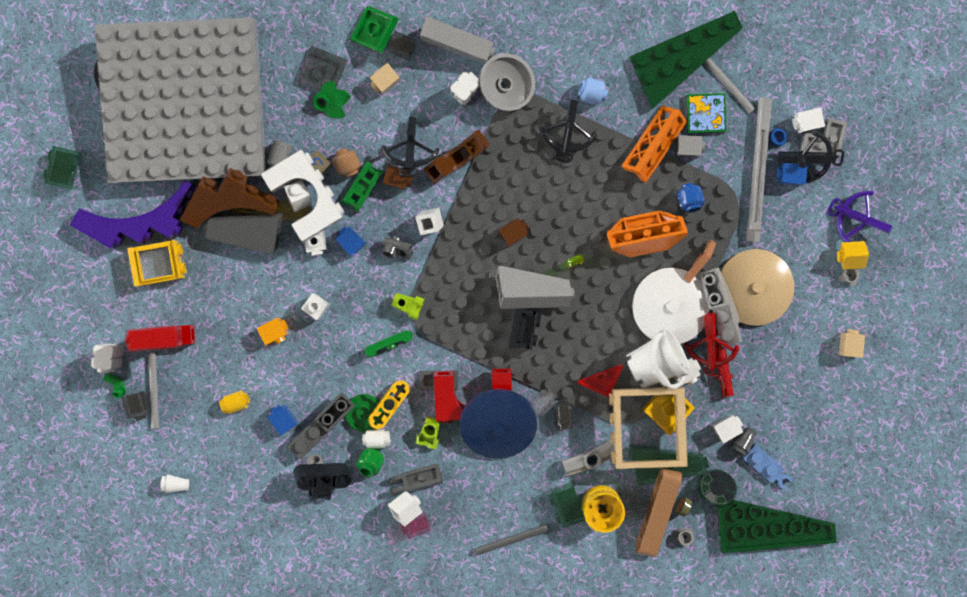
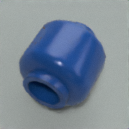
[677,183,705,213]

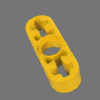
[368,380,409,429]

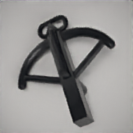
[540,97,597,162]
[381,117,439,177]
[777,131,845,183]

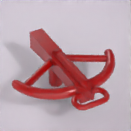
[684,313,739,377]

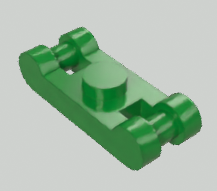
[341,161,384,213]
[365,330,413,357]

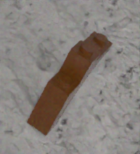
[180,168,280,229]

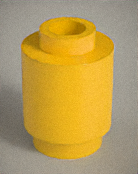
[219,390,250,414]

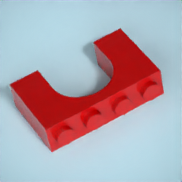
[125,325,196,350]
[434,368,512,423]

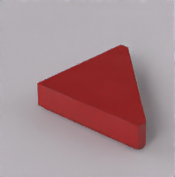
[577,364,624,398]

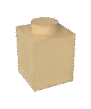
[370,63,401,95]
[839,329,865,358]

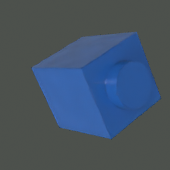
[776,163,807,186]
[335,226,367,256]
[267,404,299,436]

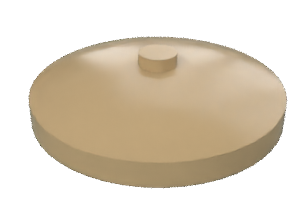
[720,249,794,326]

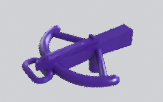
[828,191,893,242]

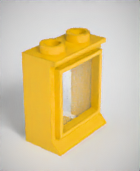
[127,240,187,286]

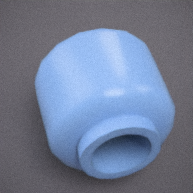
[578,77,608,105]

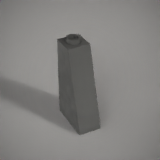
[204,212,283,254]

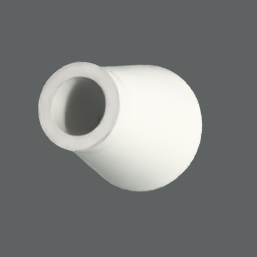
[161,474,190,493]

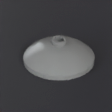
[479,53,535,111]

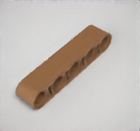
[635,468,682,557]

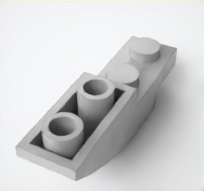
[699,268,743,347]

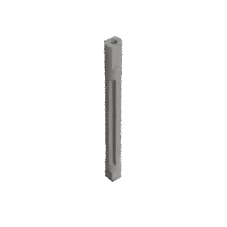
[746,97,772,242]

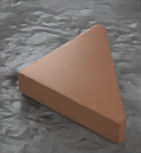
[684,240,716,283]

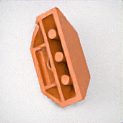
[607,211,688,257]

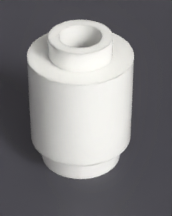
[362,429,390,449]

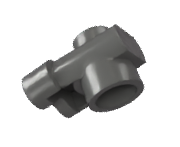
[382,236,413,260]

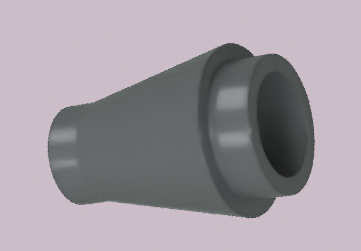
[731,427,757,457]

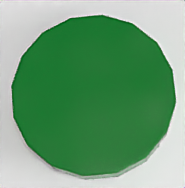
[345,394,383,432]

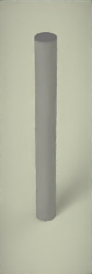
[704,58,755,114]
[148,352,159,429]

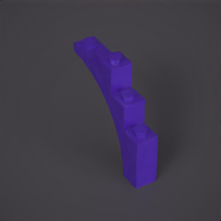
[70,180,196,249]

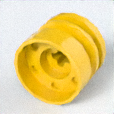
[581,485,625,533]

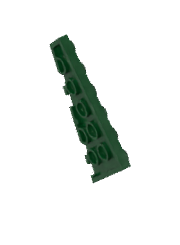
[629,11,743,110]
[716,495,837,554]

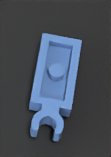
[743,444,793,489]

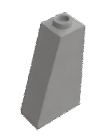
[420,16,496,63]
[496,266,574,309]

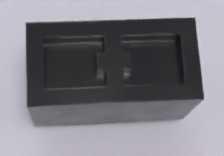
[508,308,541,350]

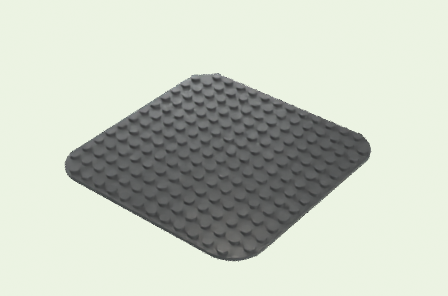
[412,95,740,424]

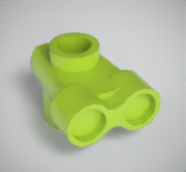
[391,293,425,320]
[415,416,440,449]

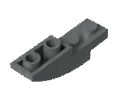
[287,392,355,460]

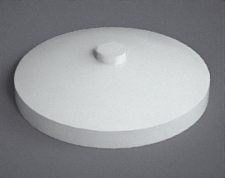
[632,268,710,344]

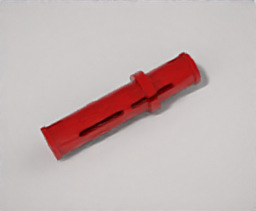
[716,342,734,397]

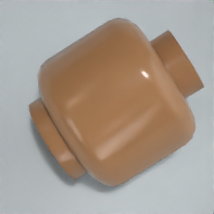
[332,148,361,178]

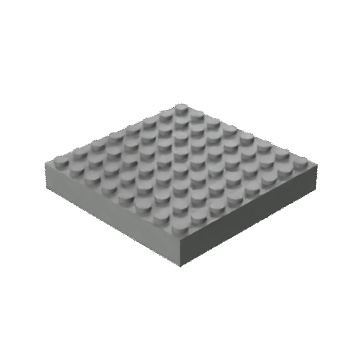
[95,18,267,183]

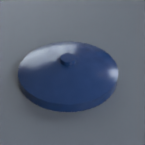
[460,389,537,459]

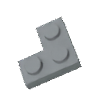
[799,118,848,160]

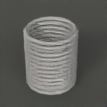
[266,140,293,166]

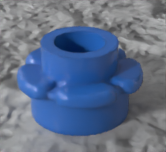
[768,128,787,147]

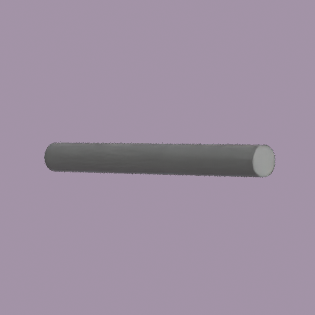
[474,524,549,556]

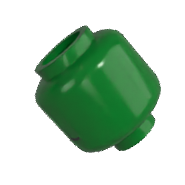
[356,448,384,477]

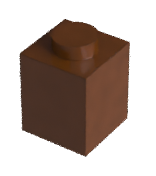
[383,165,413,191]
[498,218,529,247]

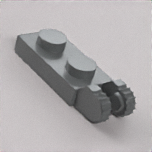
[388,464,443,496]

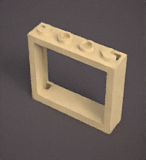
[609,387,687,469]

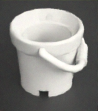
[627,328,690,389]

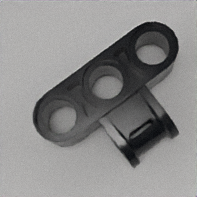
[293,463,352,501]

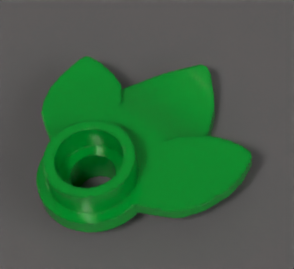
[313,81,350,118]

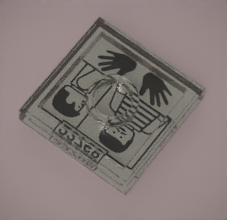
[298,46,348,90]

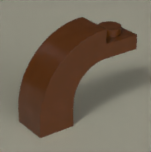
[424,129,490,185]

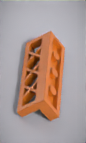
[622,105,687,183]

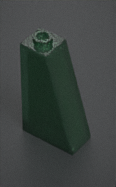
[630,445,709,486]

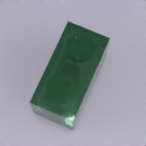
[43,146,81,190]
[548,482,585,528]

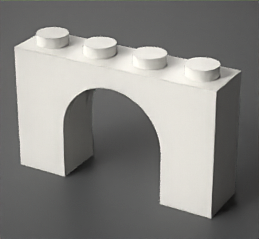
[261,150,344,242]

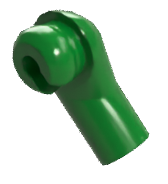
[103,373,126,399]

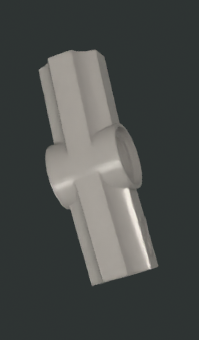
[562,440,614,476]

